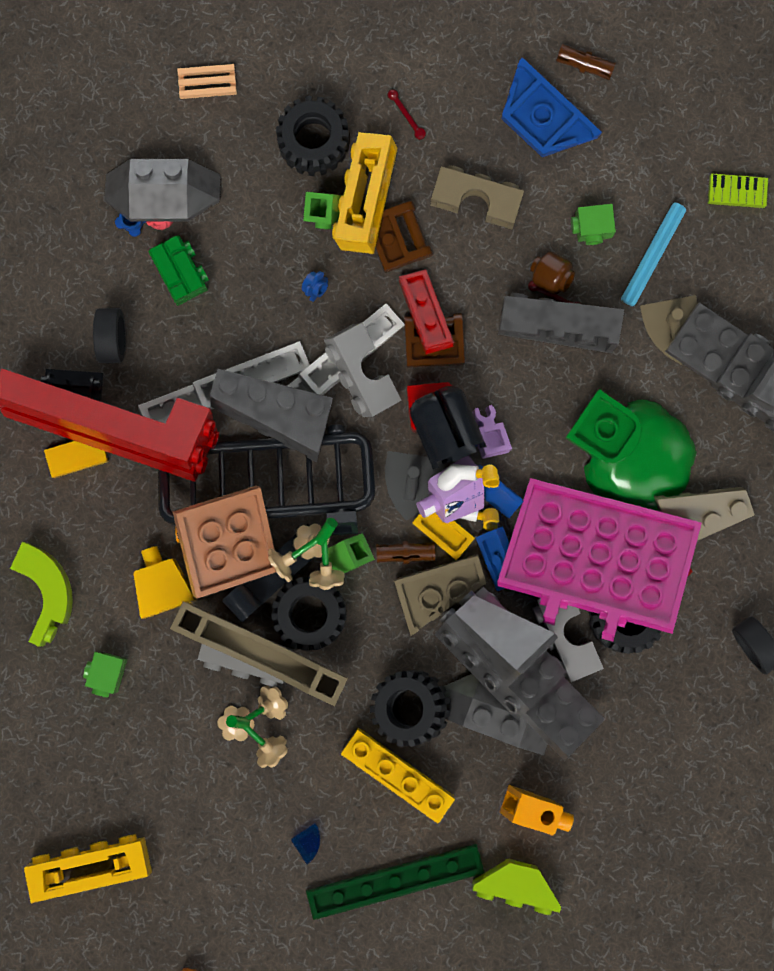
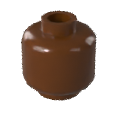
[530,252,575,295]

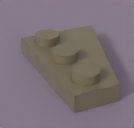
[654,487,755,541]
[394,554,486,636]

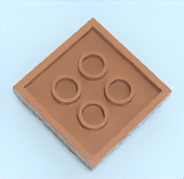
[172,485,276,599]

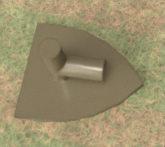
[640,295,698,365]

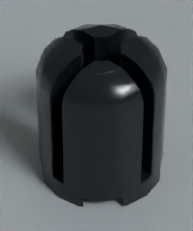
[410,386,487,469]

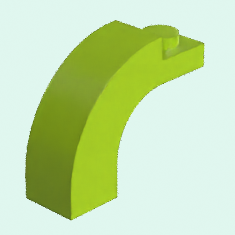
[10,542,73,647]

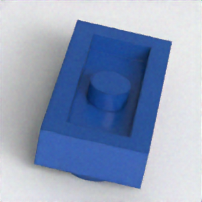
[475,526,509,591]

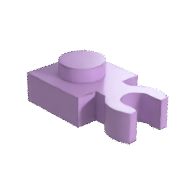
[472,405,512,459]

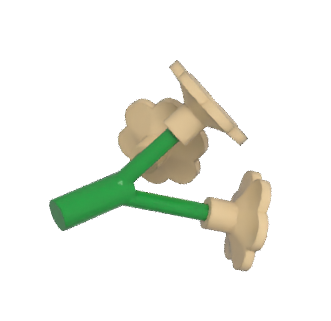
[268,518,345,590]
[217,686,288,768]

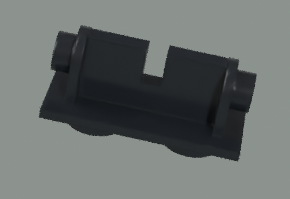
[41,369,104,402]

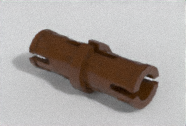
[556,44,616,80]
[376,541,435,564]

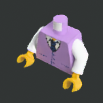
[416,456,499,531]

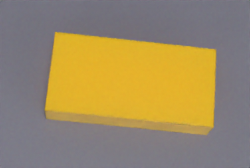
[44,441,109,478]
[412,513,475,560]

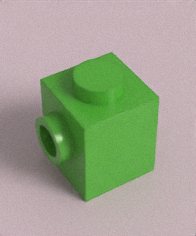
[303,192,341,229]
[571,204,616,245]
[328,533,375,574]
[83,651,128,698]

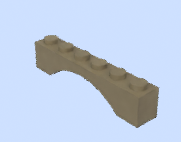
[170,601,348,706]

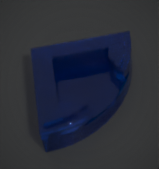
[291,822,320,864]

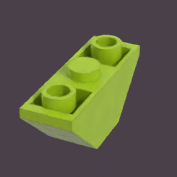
[471,859,561,915]

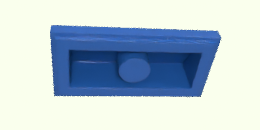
[477,465,524,518]

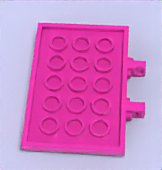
[497,478,702,642]

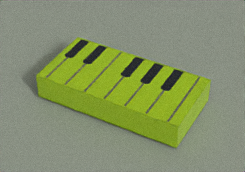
[708,174,768,208]

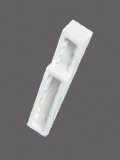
[271,304,405,438]
[138,341,310,424]

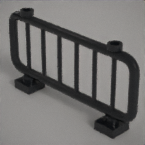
[158,425,375,542]

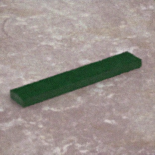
[306,843,484,920]

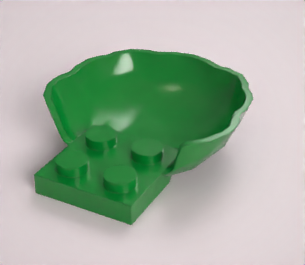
[565,389,697,511]

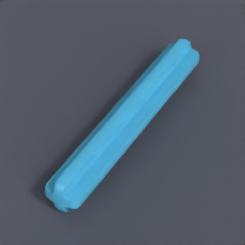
[621,202,686,306]

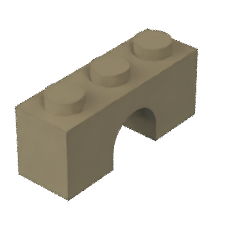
[430,166,524,229]

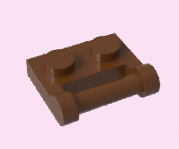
[375,201,433,273]
[404,313,465,368]

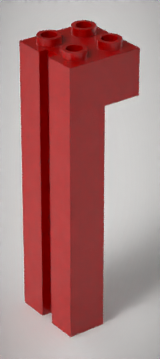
[0,369,219,482]

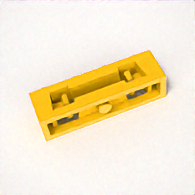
[332,132,398,254]
[341,727,455,824]
[24,834,152,903]

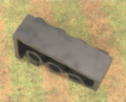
[498,293,624,353]
[210,369,333,462]

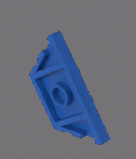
[501,57,602,157]

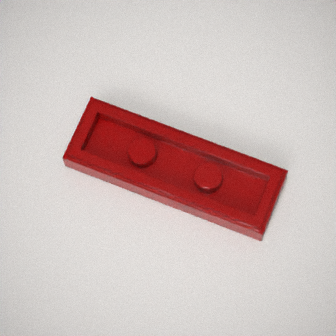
[399,269,454,354]

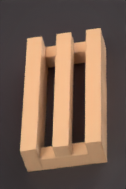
[177,64,237,99]

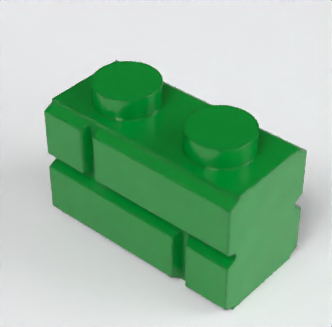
[148,235,209,306]

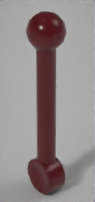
[387,89,426,140]
[528,281,581,304]

